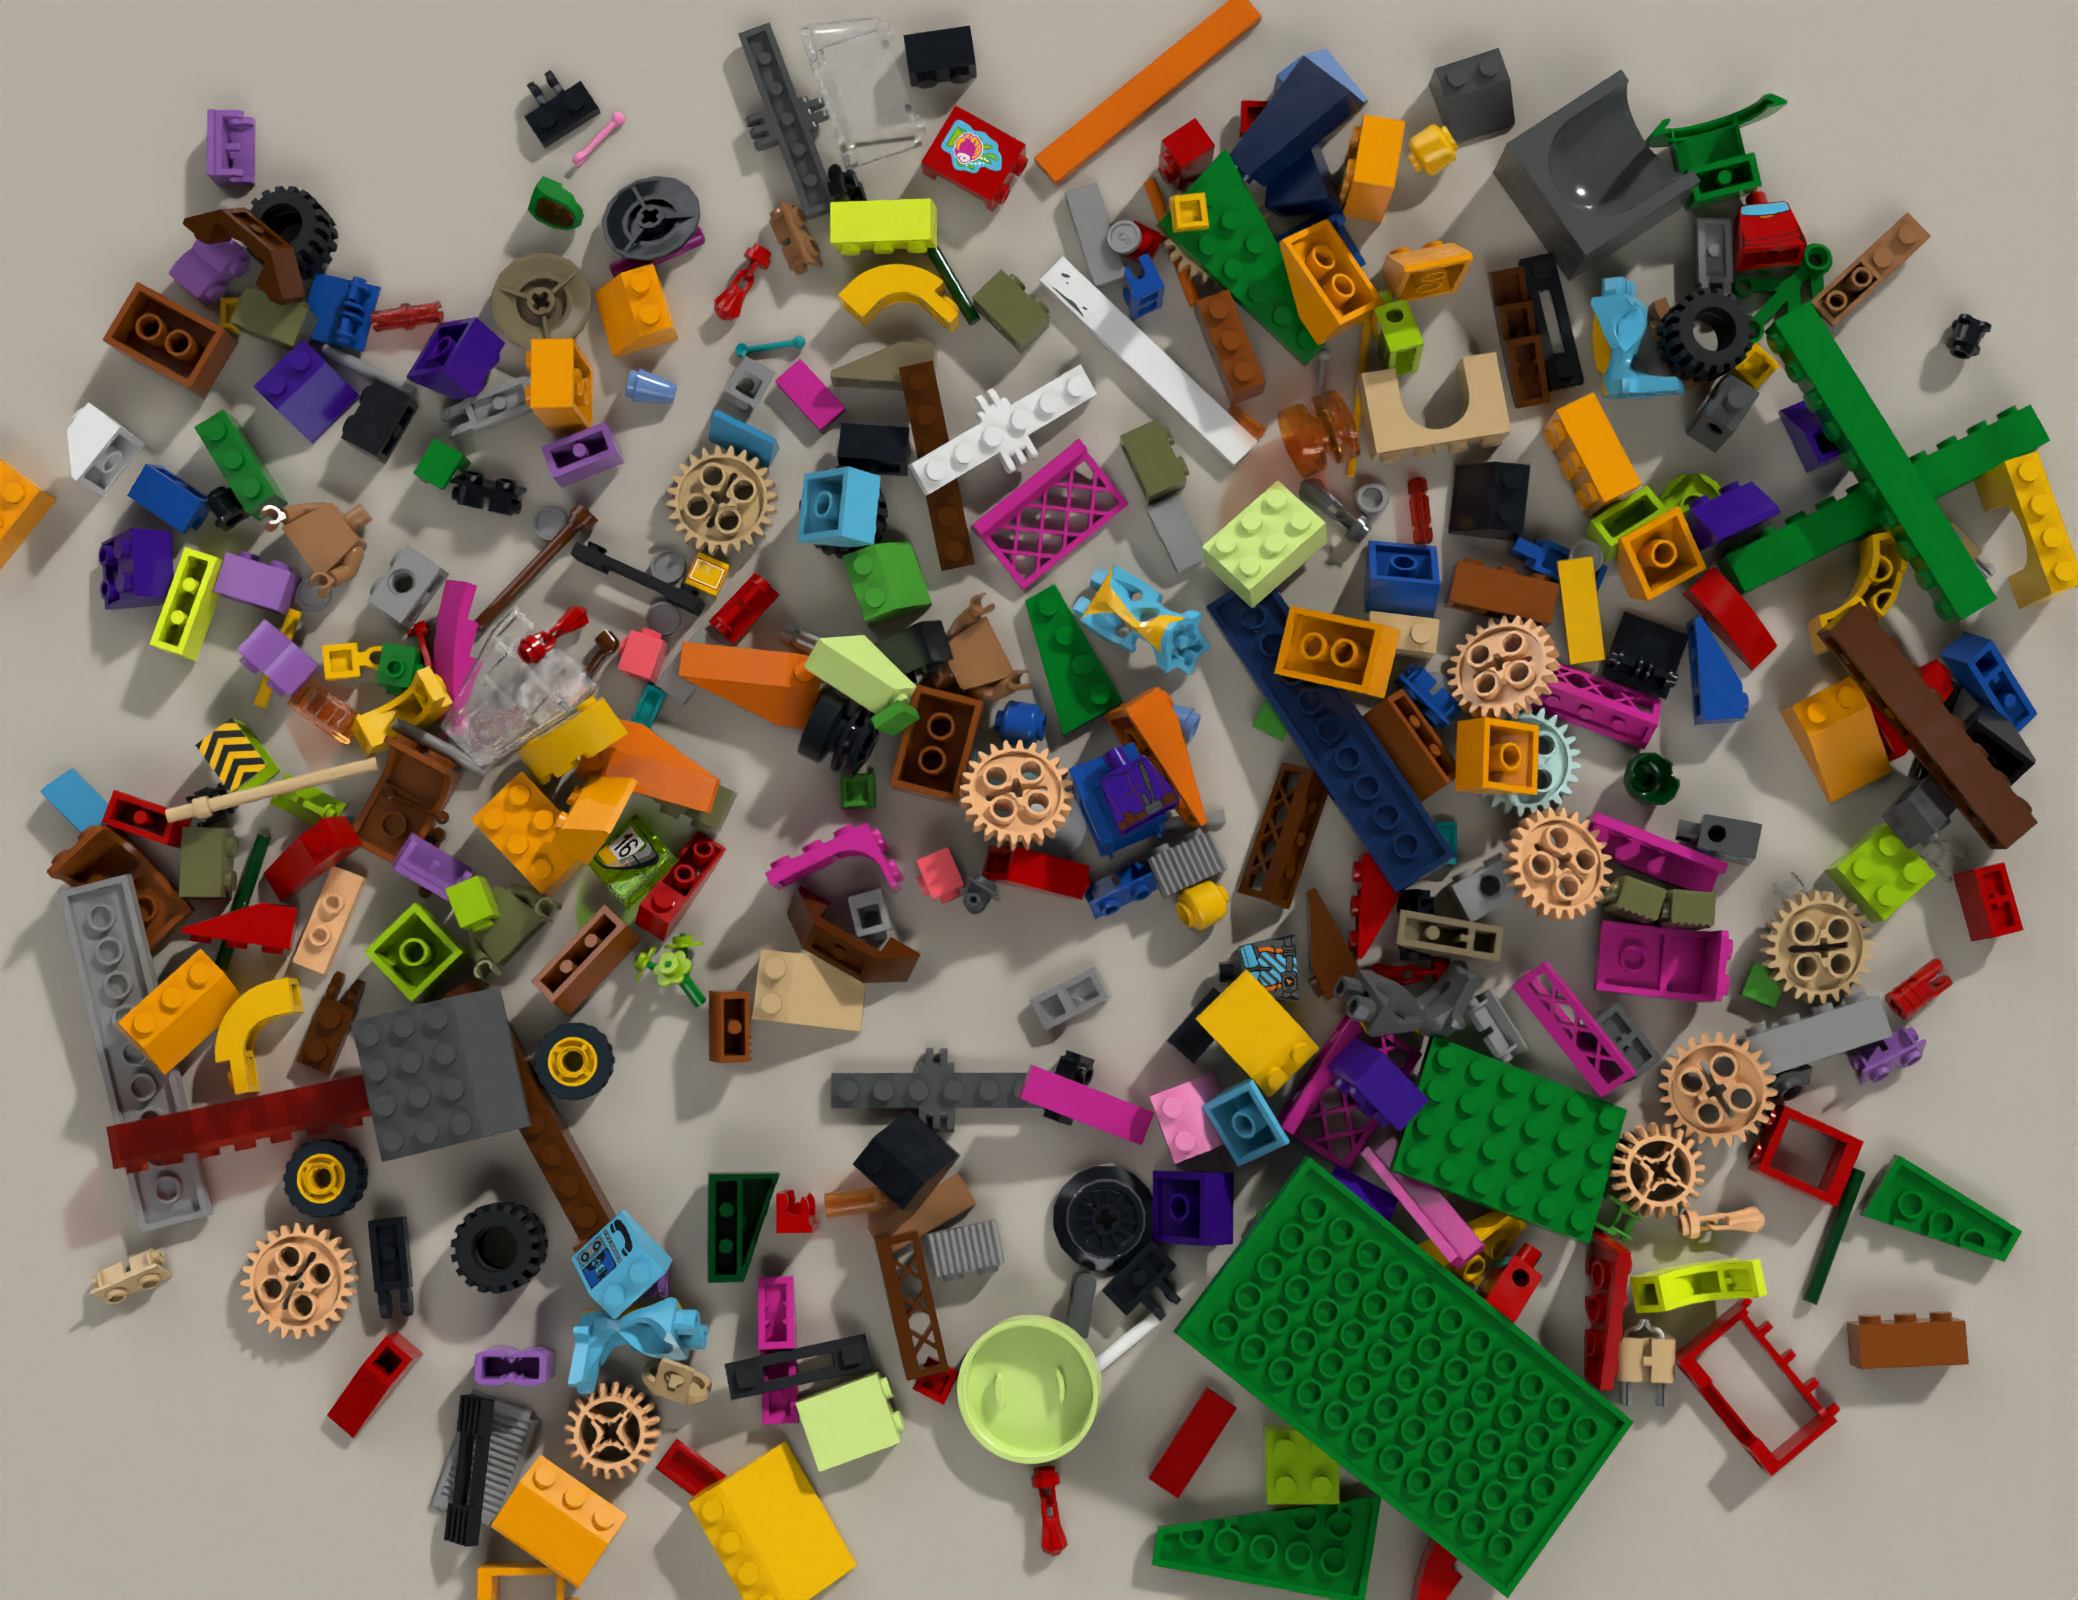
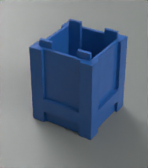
[1069,742,1168,860]

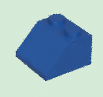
[1364,540,1440,619]

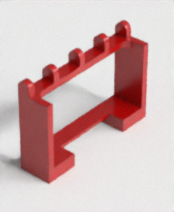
[1675,1298,1840,1476]

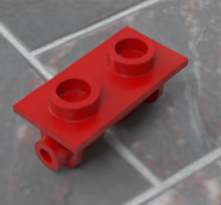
[708,572,780,645]

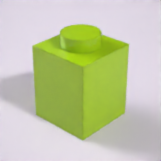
[445,875,501,933]

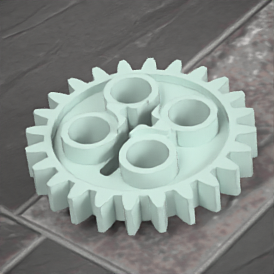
[1479,706,1581,818]

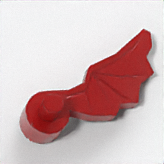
[406,620,434,669]

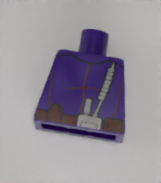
[1100,746,1180,838]

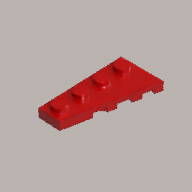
[1584,1229,1632,1390]

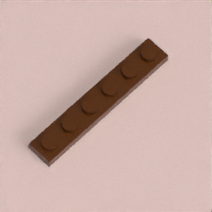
[899,361,975,571]

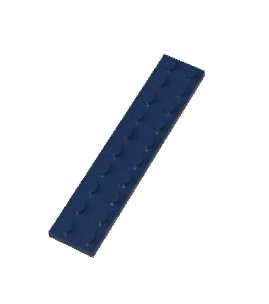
[1206,588,1456,895]

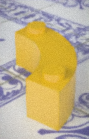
[1806,531,1908,656]
[515,695,628,786]

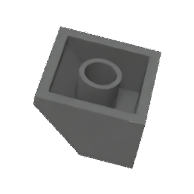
[1429,48,1515,144]

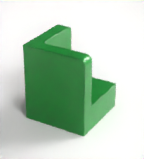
[413,438,471,490]

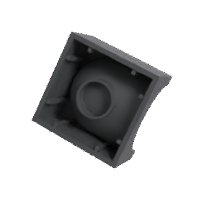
[1493,70,1700,281]

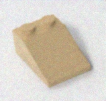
[752,949,866,1032]

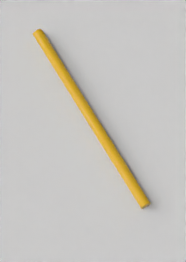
[1347,315,1372,478]

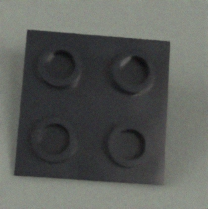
[1601,611,1689,700]

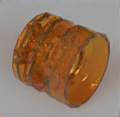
[1277,389,1361,478]

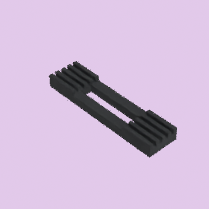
[1518,252,1584,392]
[570,541,705,617]
[725,1333,872,1400]
[444,1394,495,1547]

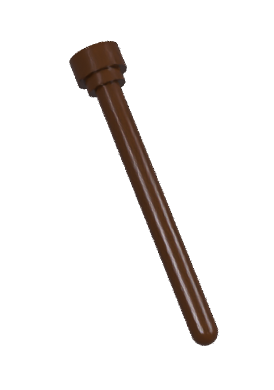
[474,502,599,632]

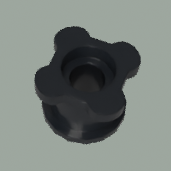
[1946,314,1992,359]
[205,486,251,531]

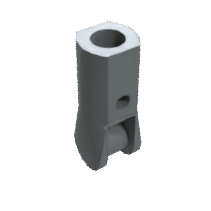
[1065,1271,1096,1338]

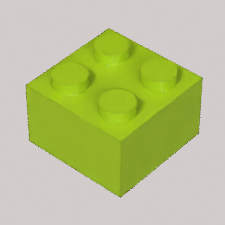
[1824,823,1936,923]
[363,902,470,1003]
[1263,1424,1340,1504]

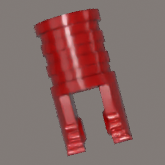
[1884,958,1953,1020]

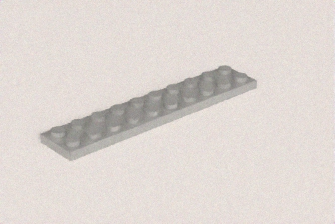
[58,874,214,1233]

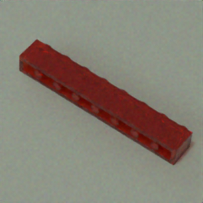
[106,1074,372,1174]

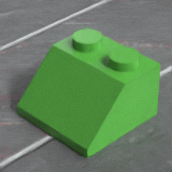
[842,540,932,627]

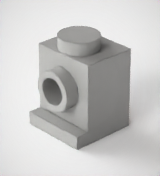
[724,355,776,411]
[847,888,893,943]

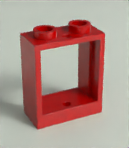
[1748,1105,1864,1207]

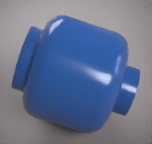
[994,700,1047,748]

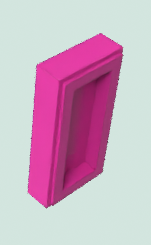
[775,359,846,432]

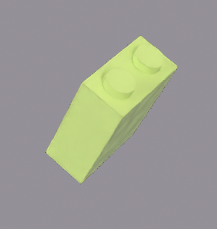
[795,1370,906,1472]

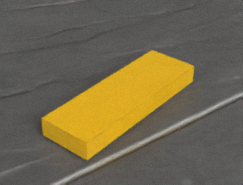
[1556,556,1605,664]

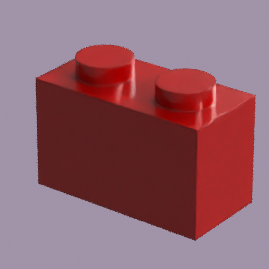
[1158,118,1215,190]
[101,790,193,849]

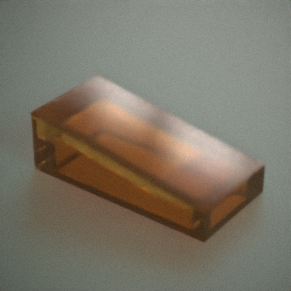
[1228,404,1267,444]

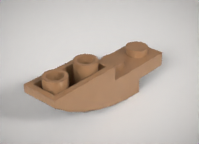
[1811,212,1931,328]

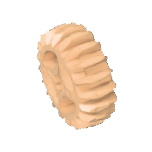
[1609,1122,1706,1219]
[564,1381,661,1480]

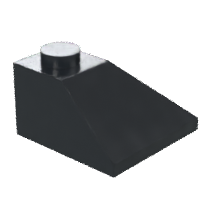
[1963,702,2036,787]

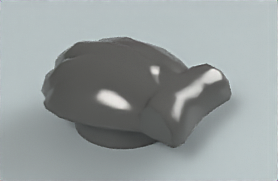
[1768,1064,1813,1101]

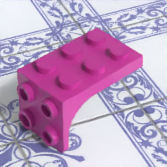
[765,822,904,893]
[1593,920,1733,1004]

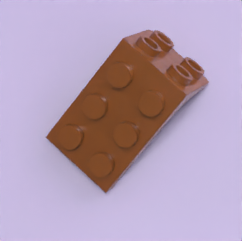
[352,734,463,863]
[46,825,197,952]

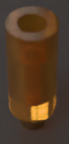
[824,1186,895,1219]

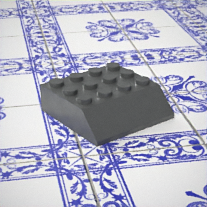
[351,987,532,1162]

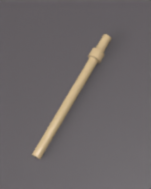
[165,756,379,823]

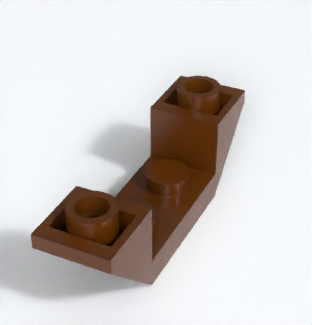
[182,207,305,305]
[786,885,921,983]

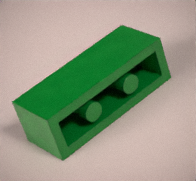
[194,409,288,521]

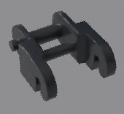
[827,164,867,202]
[185,783,239,827]

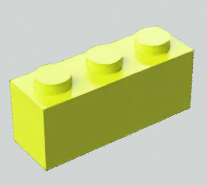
[830,198,937,256]
[149,547,223,661]

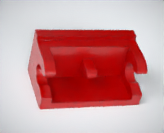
[1953,862,2024,942]
[776,1190,819,1234]

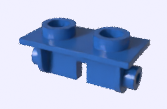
[1394,662,1462,730]
[1084,862,1158,919]

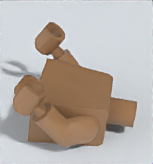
[259,502,373,598]
[930,593,1032,701]

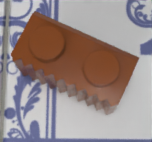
[709,990,752,1063]

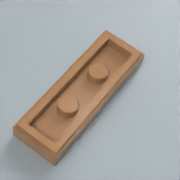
[867,1173,976,1253]

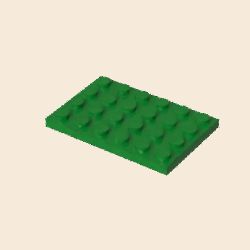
[1389,1036,1627,1245]

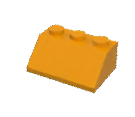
[114,949,241,1076]
[490,1454,628,1589]

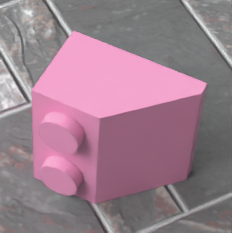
[1148,1071,1224,1164]

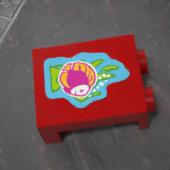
[921,105,1028,212]

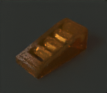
[286,679,361,745]

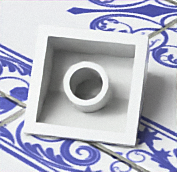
[66,402,146,497]

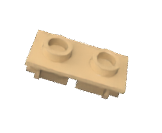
[89,1249,173,1305]

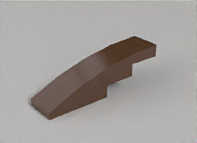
[1487,266,1550,409]

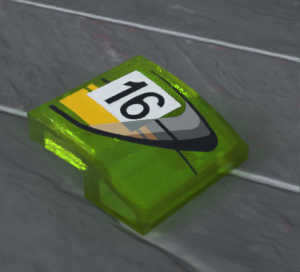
[588,814,679,910]

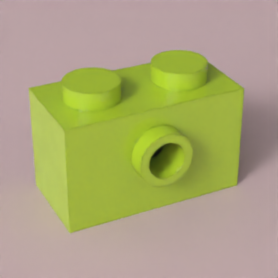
[1585,485,1668,563]

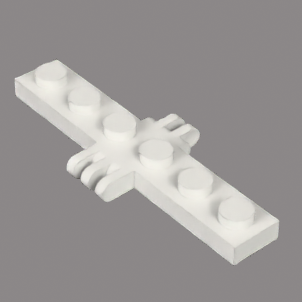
[908,364,1097,496]

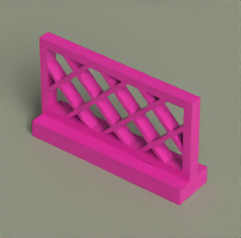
[970,439,1129,590]
[1276,1011,1422,1170]

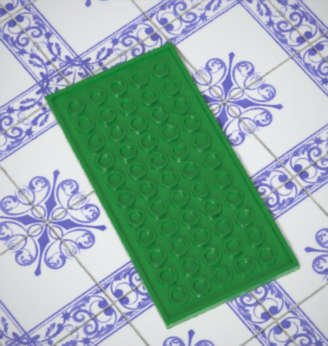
[1173,1156,1634,1598]

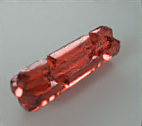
[1407,477,1433,545]

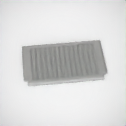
[430,1389,540,1527]

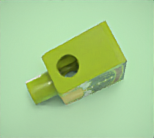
[1370,290,1424,377]

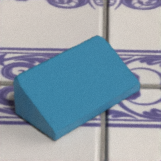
[709,410,779,469]
[40,768,111,833]

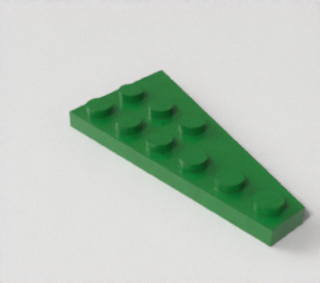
[1156,148,1328,366]
[1151,1494,1381,1600]

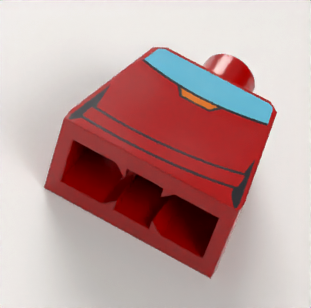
[1733,191,1807,271]
[1476,1243,1542,1323]

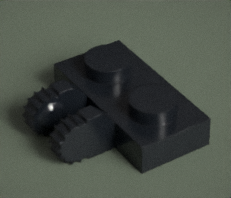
[524,70,601,148]
[1101,1239,1182,1321]

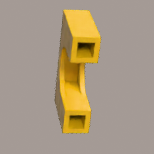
[1974,451,2078,609]

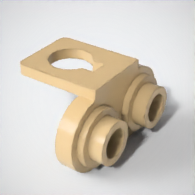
[642,1358,712,1406]

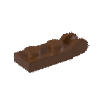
[296,971,365,1074]

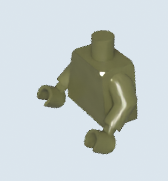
[465,884,562,986]

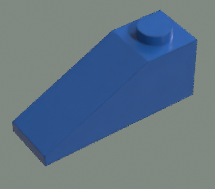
[1686,617,1749,725]
[1940,632,2038,732]

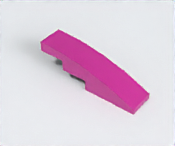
[433,580,480,726]
[1018,1064,1154,1145]
[758,1276,799,1425]

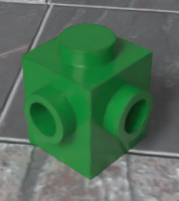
[376,643,425,696]

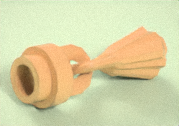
[1676,1206,1765,1239]

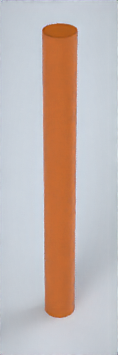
[1143,178,1201,307]

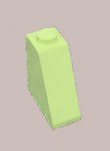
[804,635,917,714]

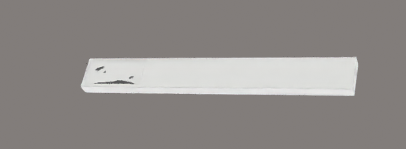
[1039,257,1258,468]

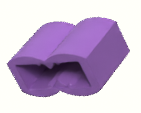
[168,239,252,307]
[237,619,321,698]
[474,1345,555,1386]

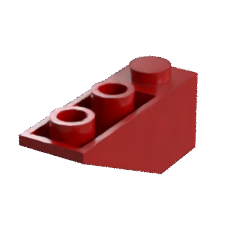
[635,831,727,942]
[1348,853,1403,960]
[181,902,300,955]
[327,1331,424,1438]

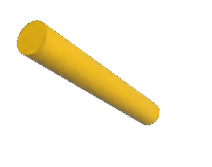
[253,608,302,709]

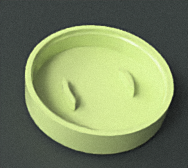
[957,1315,1102,1464]

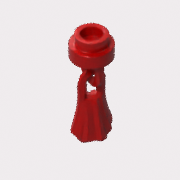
[714,243,772,321]
[517,606,589,664]
[1368,957,1450,986]
[1031,1465,1068,1556]

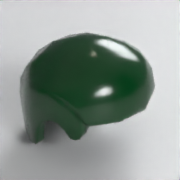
[1623,752,1680,805]

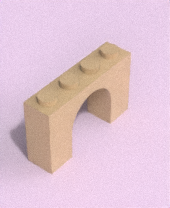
[1356,352,1511,464]

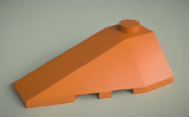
[678,642,821,730]
[1103,687,1207,828]
[575,718,721,814]

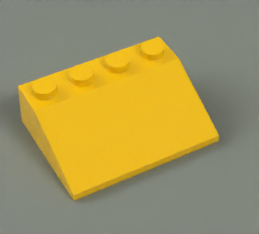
[689,1440,857,1600]

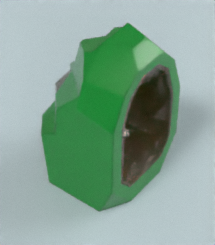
[528,176,584,231]

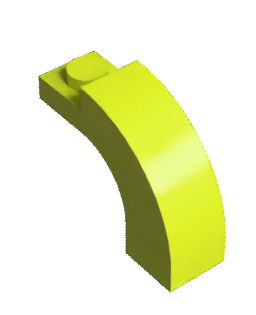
[1629,1258,1767,1313]

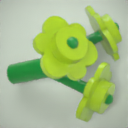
[634,933,706,1007]

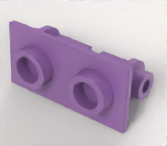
[1849,1027,1927,1085]

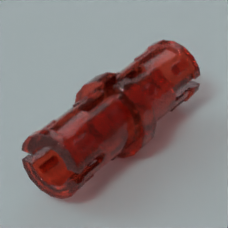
[371,301,444,333]

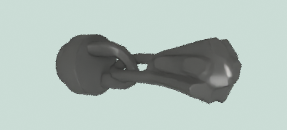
[1299,478,1372,544]

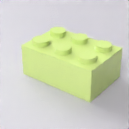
[1202,480,1328,609]

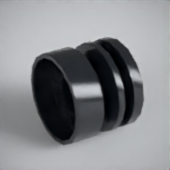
[798,688,880,779]

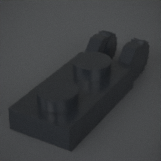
[368,1216,414,1319]

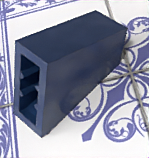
[1265,143,1342,217]

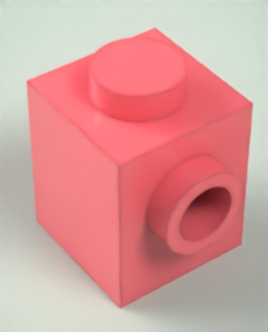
[617,628,669,684]
[916,847,966,904]

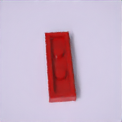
[1148,1387,1237,1499]

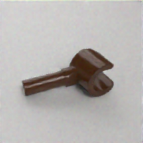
[583,630,619,677]

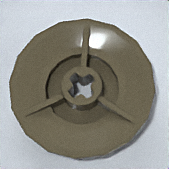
[491,253,592,350]

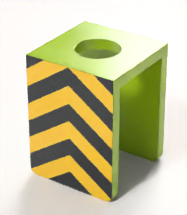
[195,718,280,792]

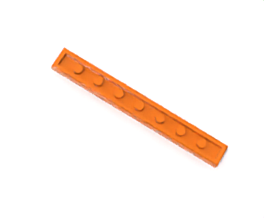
[1034,0,1262,186]

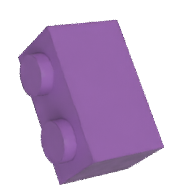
[541,422,625,488]
[213,550,302,616]

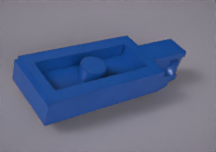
[1509,537,1608,592]

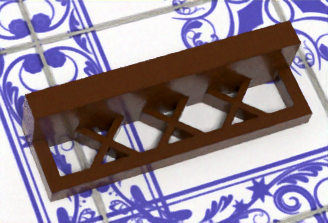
[1238,762,1328,910]
[873,1230,949,1381]

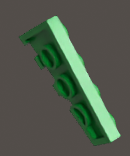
[1025,584,1123,737]
[1859,1155,2022,1262]

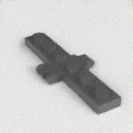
[738,22,835,221]
[831,1048,1042,1133]

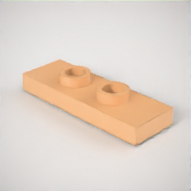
[292,866,367,975]

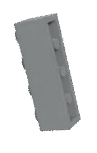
[1737,991,1893,1075]

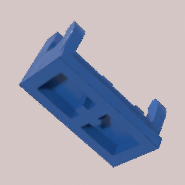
[1123,253,1165,321]
[127,464,210,533]

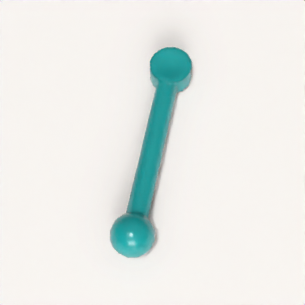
[735,336,806,358]

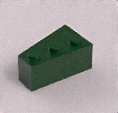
[707,1171,780,1283]

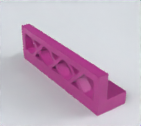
[1523,663,1661,750]
[1587,812,1729,892]
[1512,960,1636,1098]
[1360,1136,1486,1270]

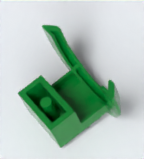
[1645,93,1788,211]

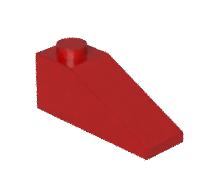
[263,816,363,902]

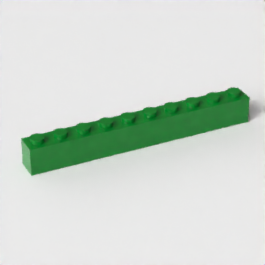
[1764,301,1997,626]
[1717,404,2051,596]

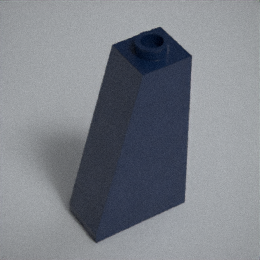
[1229,56,1364,187]

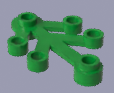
[1732,243,1832,344]

